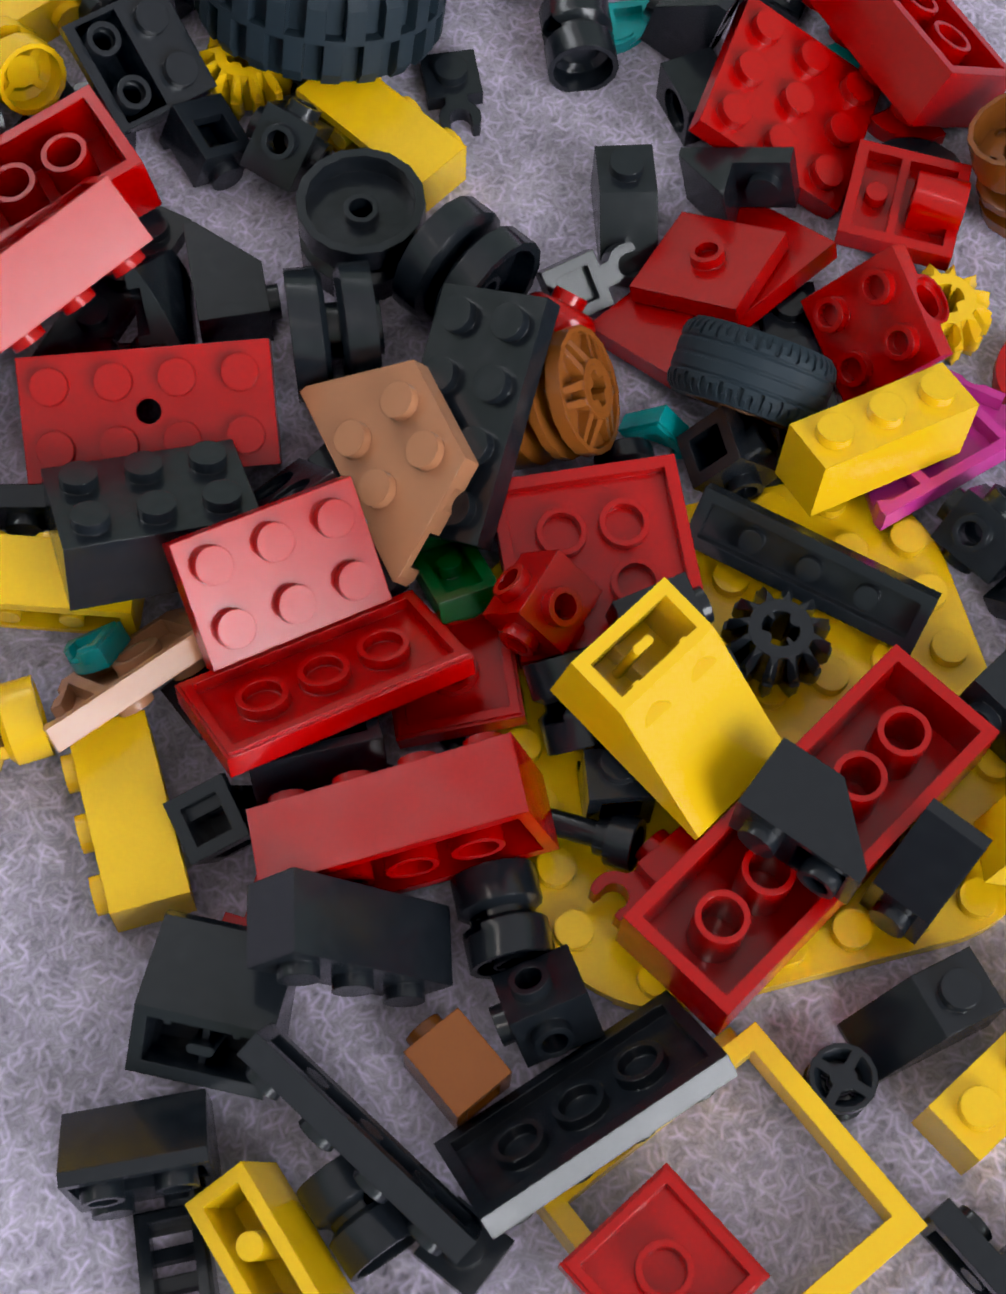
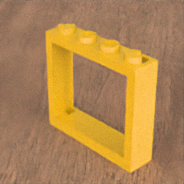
[536,1022,928,1294]

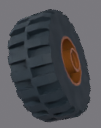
[194,0,446,84]

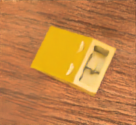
[550,577,782,840]

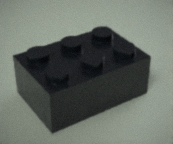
[41,439,259,611]

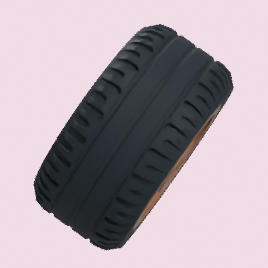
[667,315,837,431]

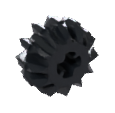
[721,586,832,698]

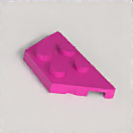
[864,364,1006,531]

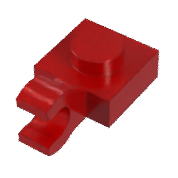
[588,826,702,929]

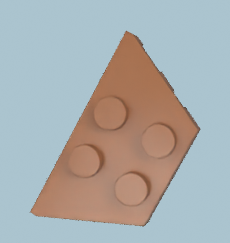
[300,359,479,587]
[43,607,206,753]

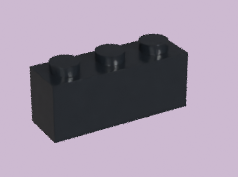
[247,867,453,1007]

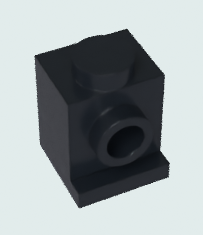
[159,93,250,191]
[577,744,656,823]
[163,773,257,865]

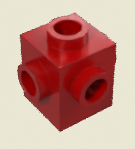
[482,549,603,657]

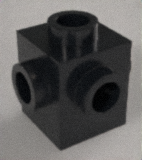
[239,95,334,193]
[676,406,779,500]
[930,483,1006,584]
[488,944,605,1068]

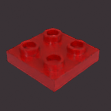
[834,139,972,271]
[801,244,953,402]

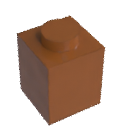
[403,1008,512,1129]

